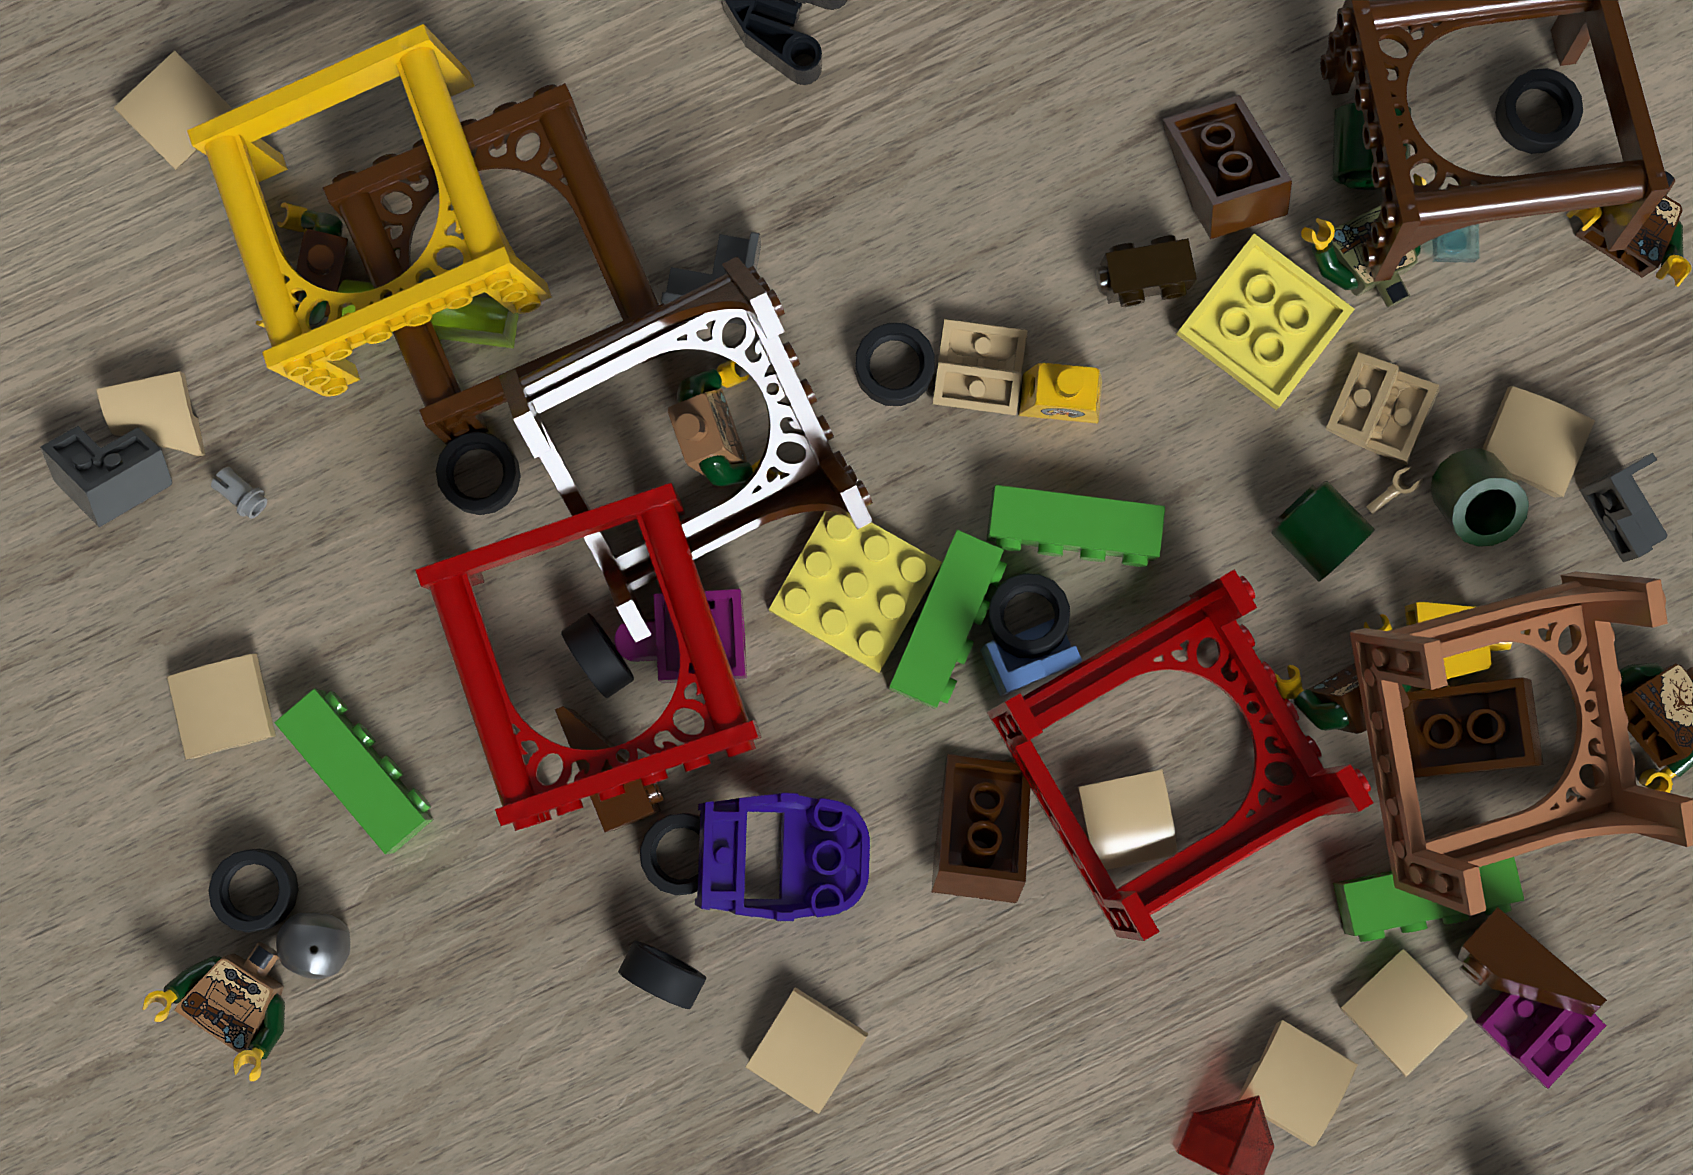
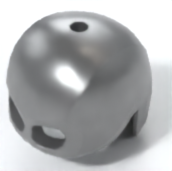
[276,913,350,979]

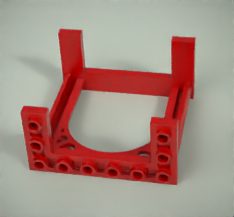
[415,483,762,831]
[987,569,1374,941]

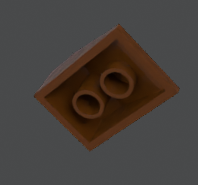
[1163,95,1292,239]
[1403,677,1544,778]
[555,706,664,832]
[931,754,1031,903]
[1457,907,1607,1017]

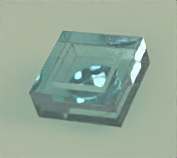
[1432,224,1479,263]

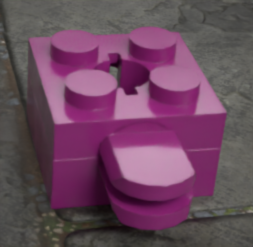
[614,589,747,683]

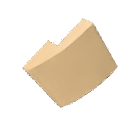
[114,50,233,170]
[933,318,1028,415]
[1326,352,1439,465]
[1482,386,1595,498]
[167,654,276,759]
[1077,769,1178,870]
[1341,949,1468,1077]
[745,987,868,1114]
[1237,1020,1358,1147]

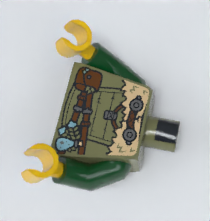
[1301,173,1427,308]

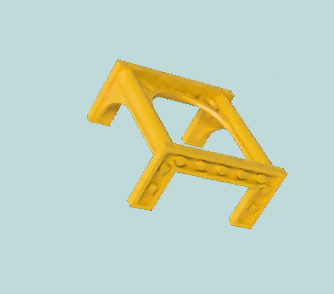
[187,24,552,397]

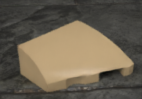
[96,371,205,456]

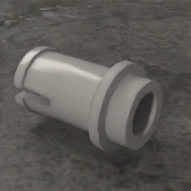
[211,467,268,519]

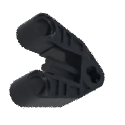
[722,0,848,85]

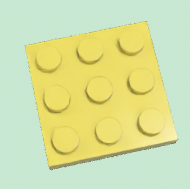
[1176,233,1355,410]
[768,511,942,674]

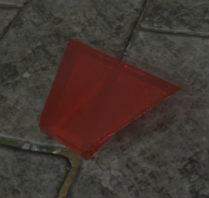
[1177,1095,1274,1175]

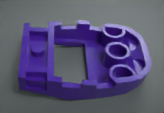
[695,793,870,921]

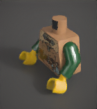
[668,360,783,486]
[142,942,285,1082]

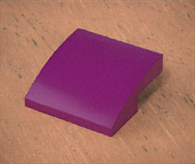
[1475,992,1607,1089]

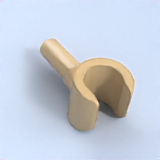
[1366,466,1423,515]

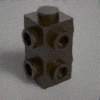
[1096,235,1197,307]

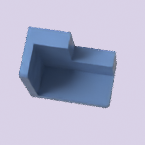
[980,619,1082,696]

